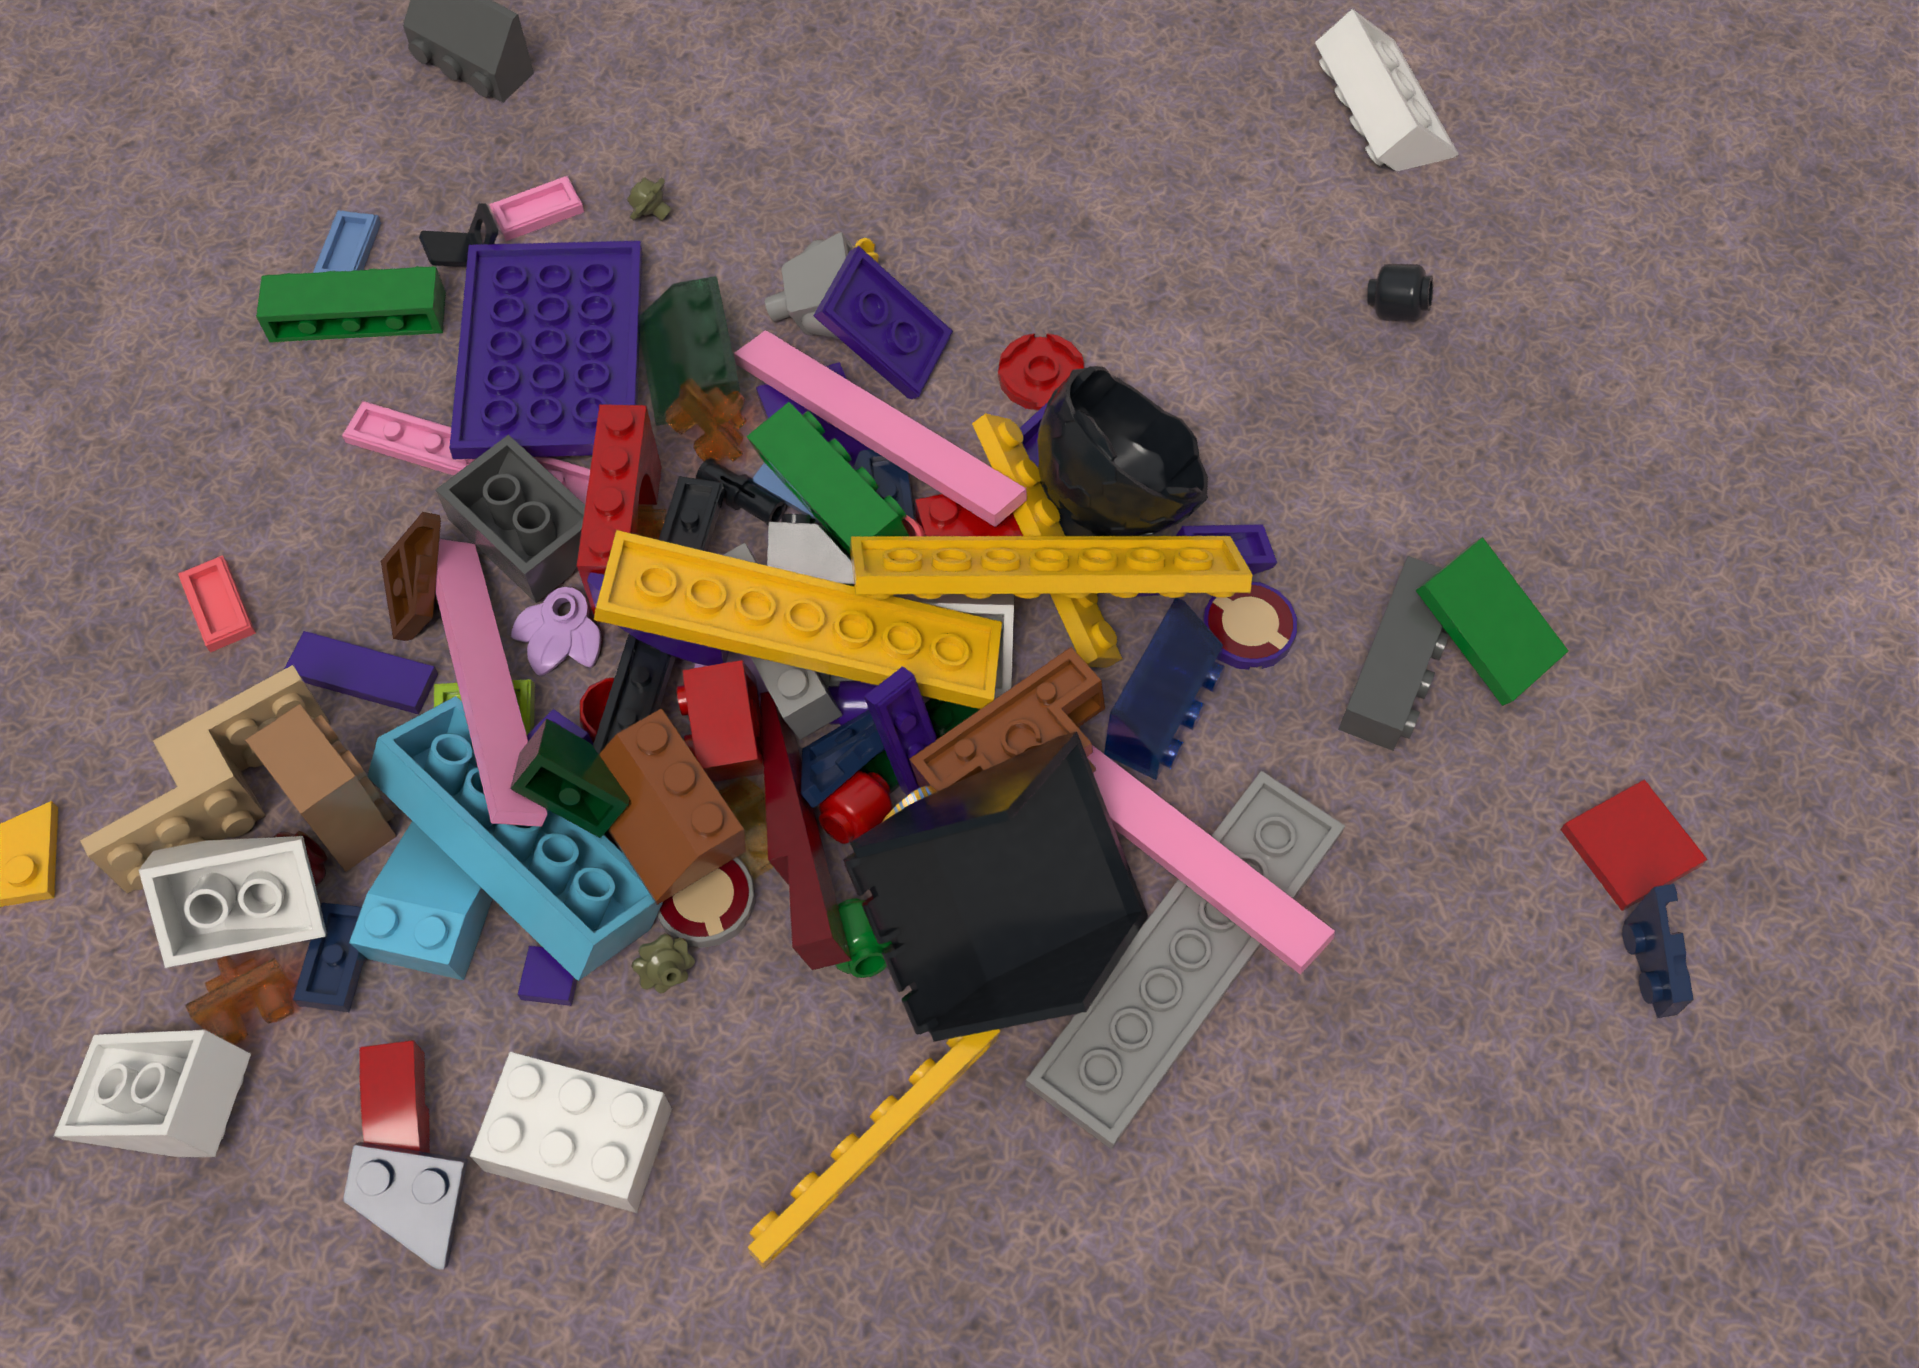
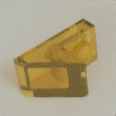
[719,776,774,879]

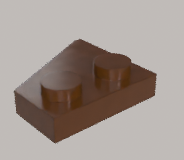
[381,512,441,641]

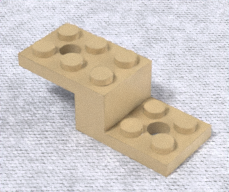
[80,665,330,893]

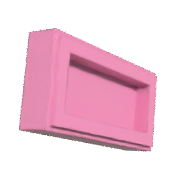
[489,176,584,241]

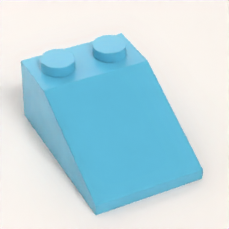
[349,821,493,980]

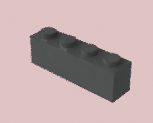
[1338,556,1449,751]

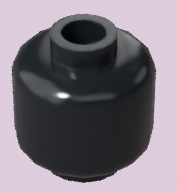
[1367,264,1433,322]

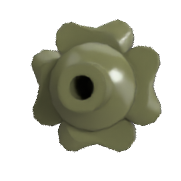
[627,178,672,221]
[632,934,695,993]

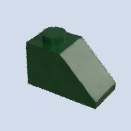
[510,719,630,838]

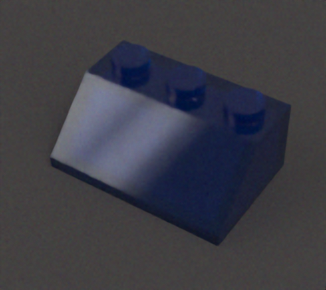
[1104,598,1226,780]

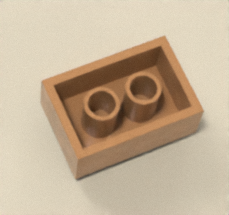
[245,704,397,872]

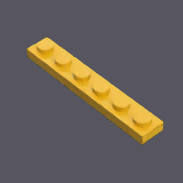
[972,413,1122,668]
[748,1029,1000,1269]

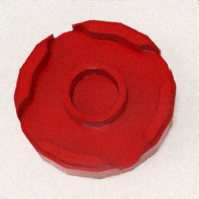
[998,333,1084,411]

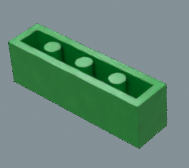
[256,266,446,342]
[746,402,909,555]

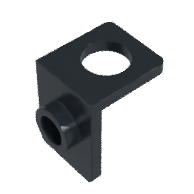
[419,203,498,267]

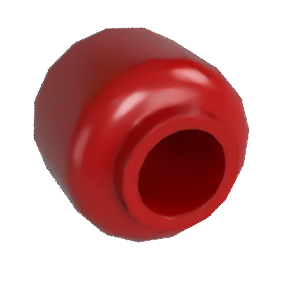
[819,770,893,844]

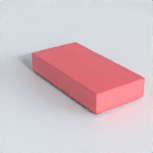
[178,555,256,652]

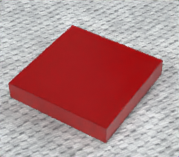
[1560,779,1708,911]

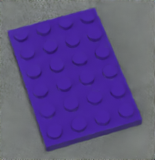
[449,241,642,459]

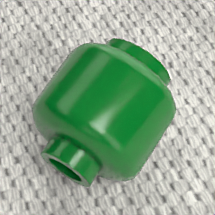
[835,898,892,978]

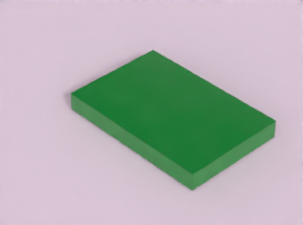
[1415,537,1569,706]

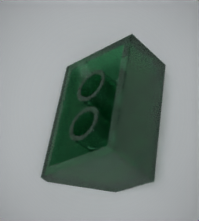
[640,276,743,426]

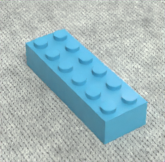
[367,696,663,981]

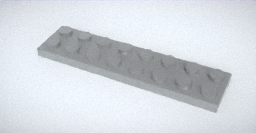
[1025,771,1345,1150]

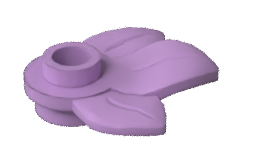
[511,587,602,676]

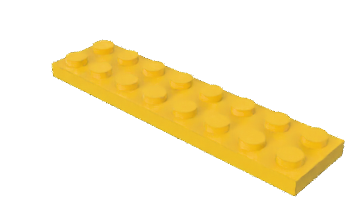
[594,530,1002,709]
[850,536,1253,599]

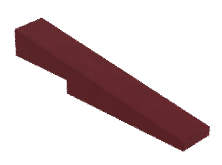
[760,691,852,970]

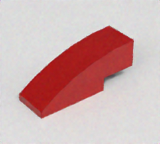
[359,1040,430,1153]

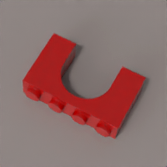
[577,404,662,622]

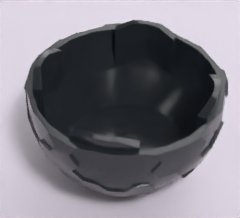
[1037,366,1208,536]

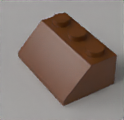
[599,708,746,905]

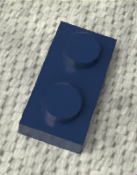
[293,902,365,1013]

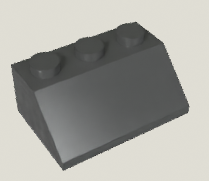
[403,0,534,103]
[436,435,585,603]

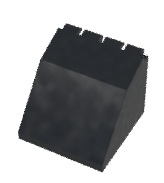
[843,732,1148,1042]

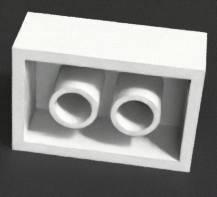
[470,1052,672,1213]

